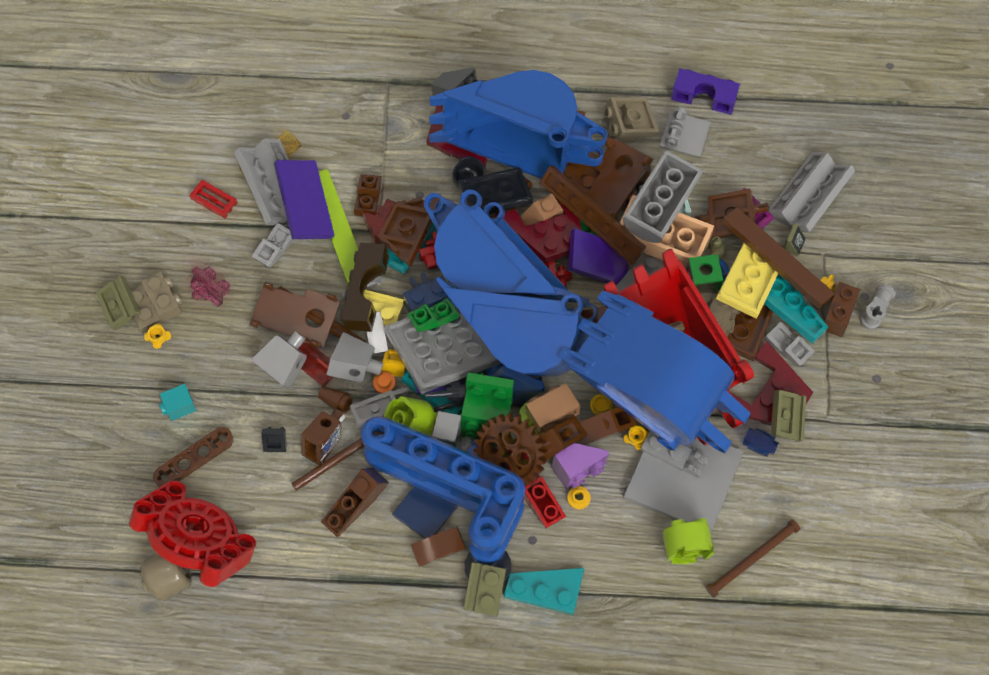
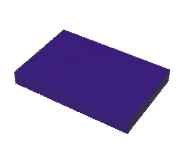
[568,228,628,285]

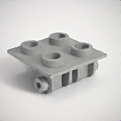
[659,107,711,158]

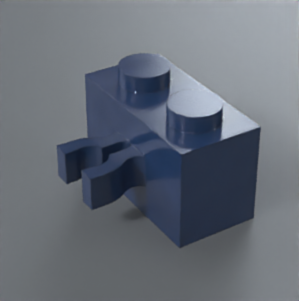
[403,272,451,313]

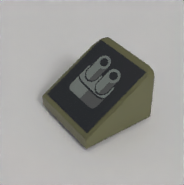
[784,223,806,256]

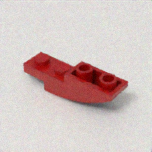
[497,438,566,529]

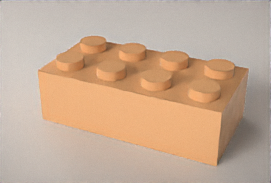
[620,195,714,270]

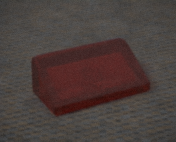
[298,342,334,387]

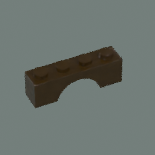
[340,243,390,332]

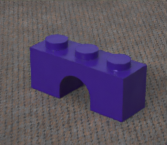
[671,68,740,115]

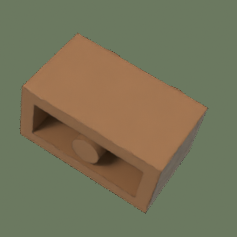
[526,383,580,434]

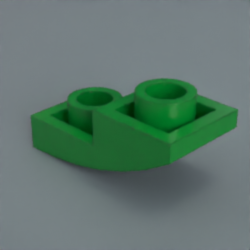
[407,297,459,332]

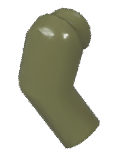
[705,236,725,268]

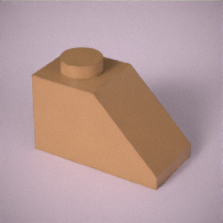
[520,194,563,226]

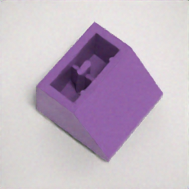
[551,443,609,490]

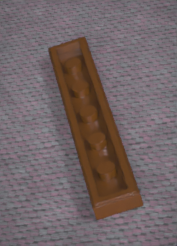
[539,165,646,265]
[721,207,835,309]

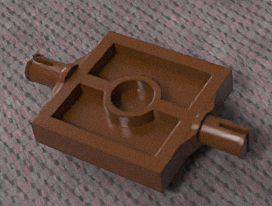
[695,188,769,238]

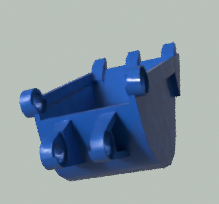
[429,70,607,179]
[424,189,589,303]
[436,277,598,378]
[558,290,751,453]

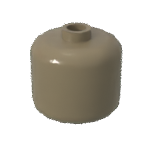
[141,553,192,601]

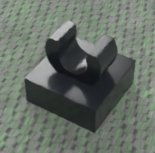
[261,427,287,452]

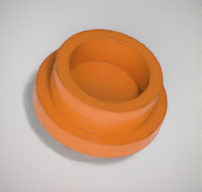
[373,372,396,394]

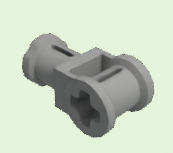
[860,284,896,329]

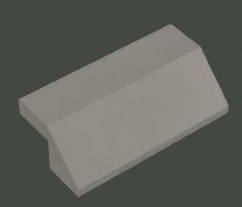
[234,138,289,225]
[769,152,855,232]

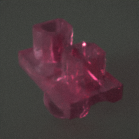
[190,266,230,307]

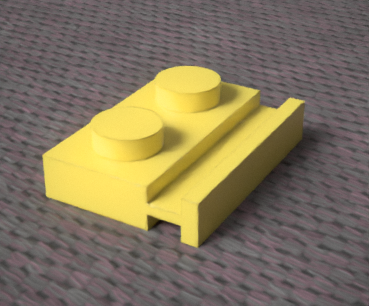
[364,290,404,326]

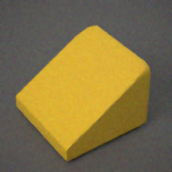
[382,349,406,377]

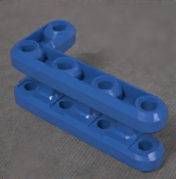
[361,416,525,565]

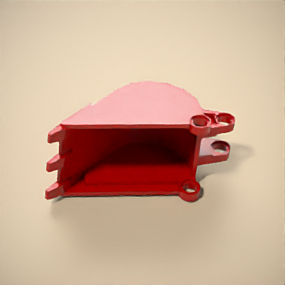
[603,248,754,445]

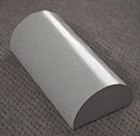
[623,150,703,243]

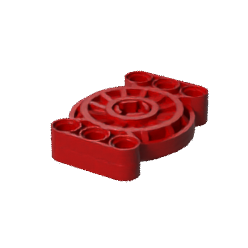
[129,481,257,587]

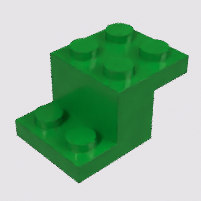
[461,372,514,445]

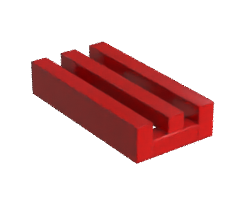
[189,180,238,219]

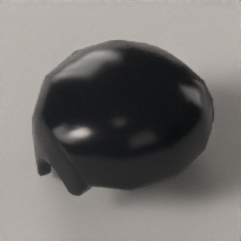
[452,156,486,189]

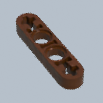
[153,427,234,487]

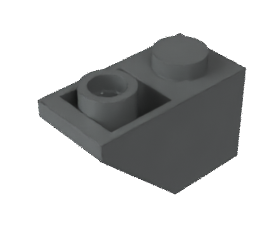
[431,67,477,96]

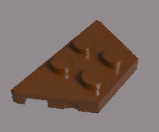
[378,194,442,267]

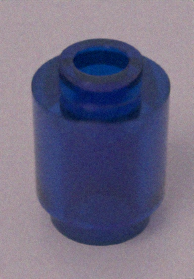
[743,428,779,457]

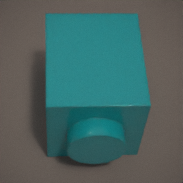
[159,384,197,421]

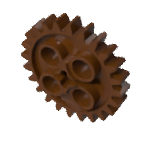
[473,413,548,489]

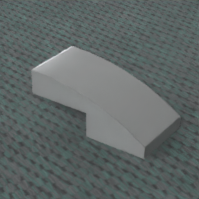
[252,222,294,268]
[764,321,815,367]

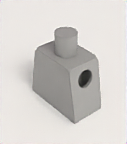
[252,331,307,388]
[327,332,384,382]

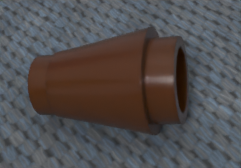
[318,387,353,413]

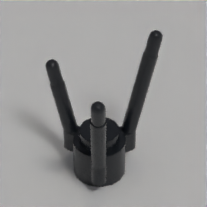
[424,381,466,412]

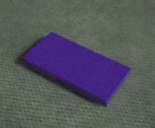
[274,160,334,239]

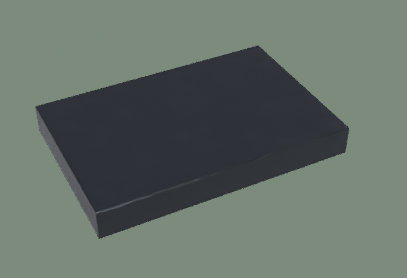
[459,167,533,213]

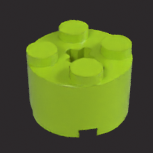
[384,397,437,436]
[662,518,714,564]

